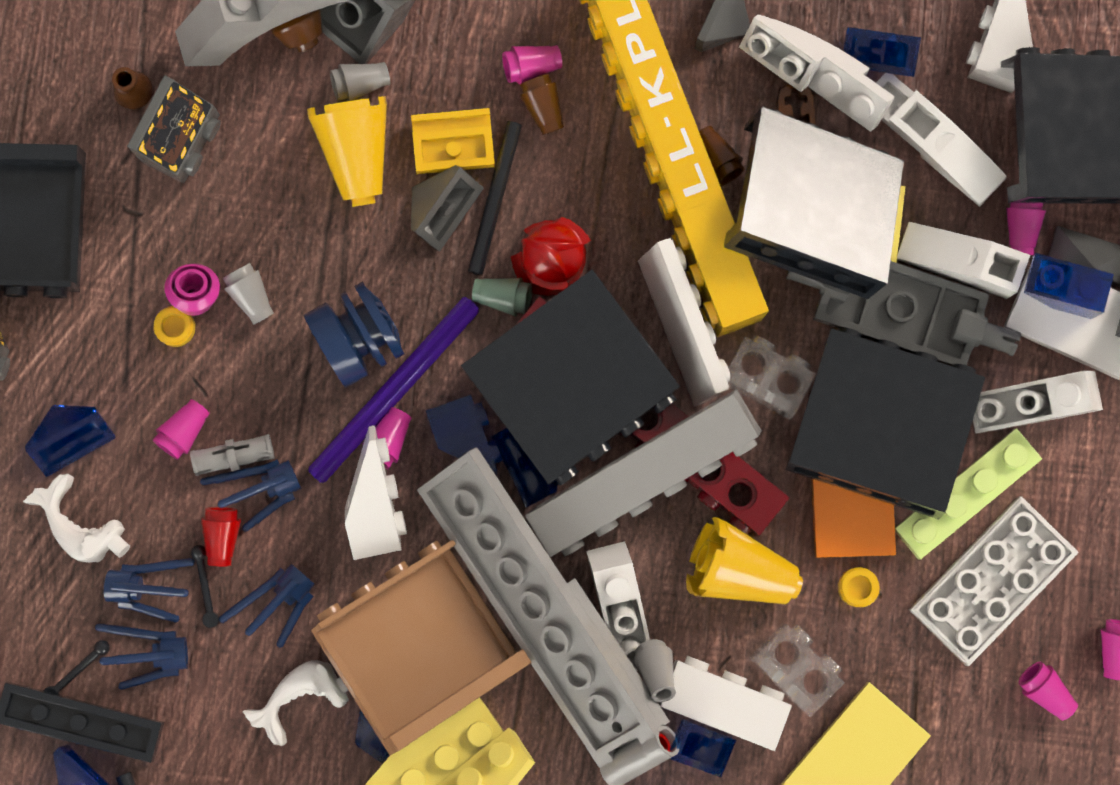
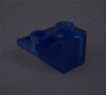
[1024,253,1114,319]
[426,395,503,474]

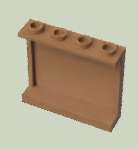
[311,540,532,755]

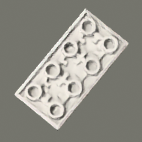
[638,238,730,407]
[1004,255,1120,380]
[909,496,1079,666]

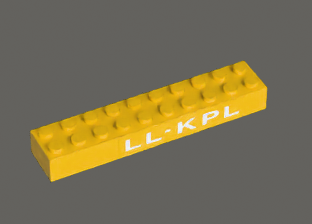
[579,0,769,338]

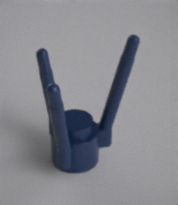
[200,459,301,532]
[104,558,195,623]
[219,564,315,648]
[95,623,188,690]

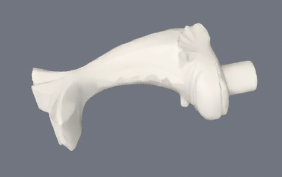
[23,474,130,563]
[243,660,349,746]

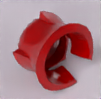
[511,217,591,296]

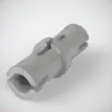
[190,434,275,476]

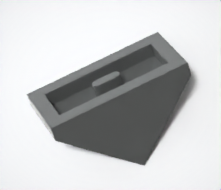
[694,0,750,52]
[411,165,484,252]
[1047,226,1120,287]

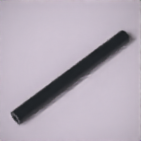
[468,121,522,276]

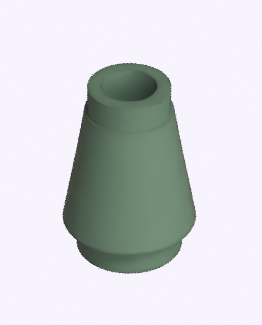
[472,278,532,317]

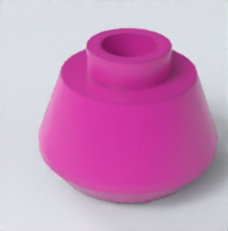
[165,264,220,316]

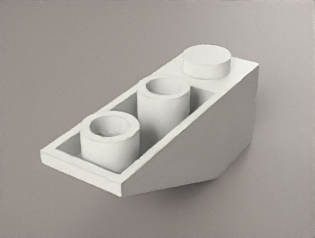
[966,0,1033,93]
[897,222,1030,299]
[973,371,1103,434]
[345,425,407,560]
[586,541,650,671]

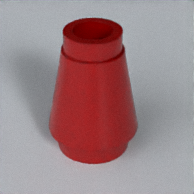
[201,507,241,567]

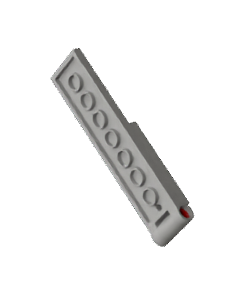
[417,447,679,785]

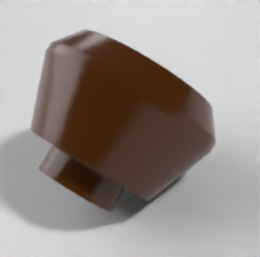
[271,9,323,52]

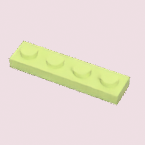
[895,428,1042,560]

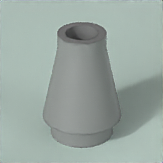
[330,62,390,101]
[222,263,274,325]
[633,639,676,702]

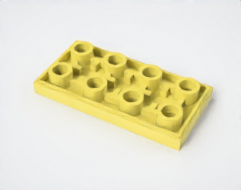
[780,682,931,785]

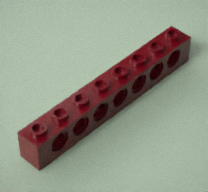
[516,296,790,536]

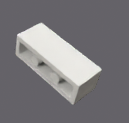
[659,656,792,751]

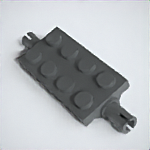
[786,261,1021,366]

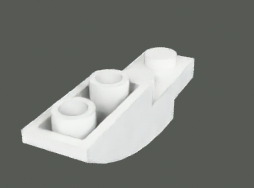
[739,15,895,132]
[876,71,1007,207]

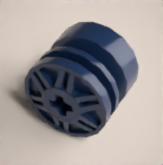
[303,281,404,388]

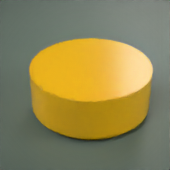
[154,306,195,347]
[838,567,880,607]

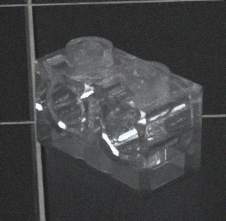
[728,335,816,419]
[749,624,845,717]

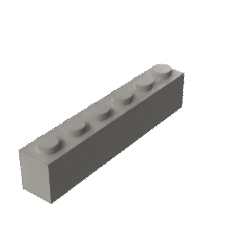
[525,389,762,557]

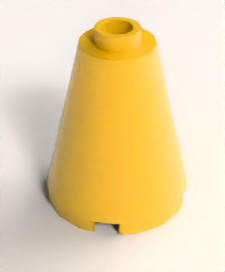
[307,96,387,207]
[686,517,803,604]

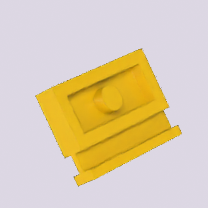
[411,108,495,174]

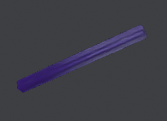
[308,297,479,483]

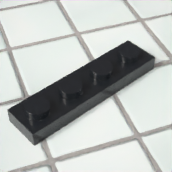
[0,682,164,763]

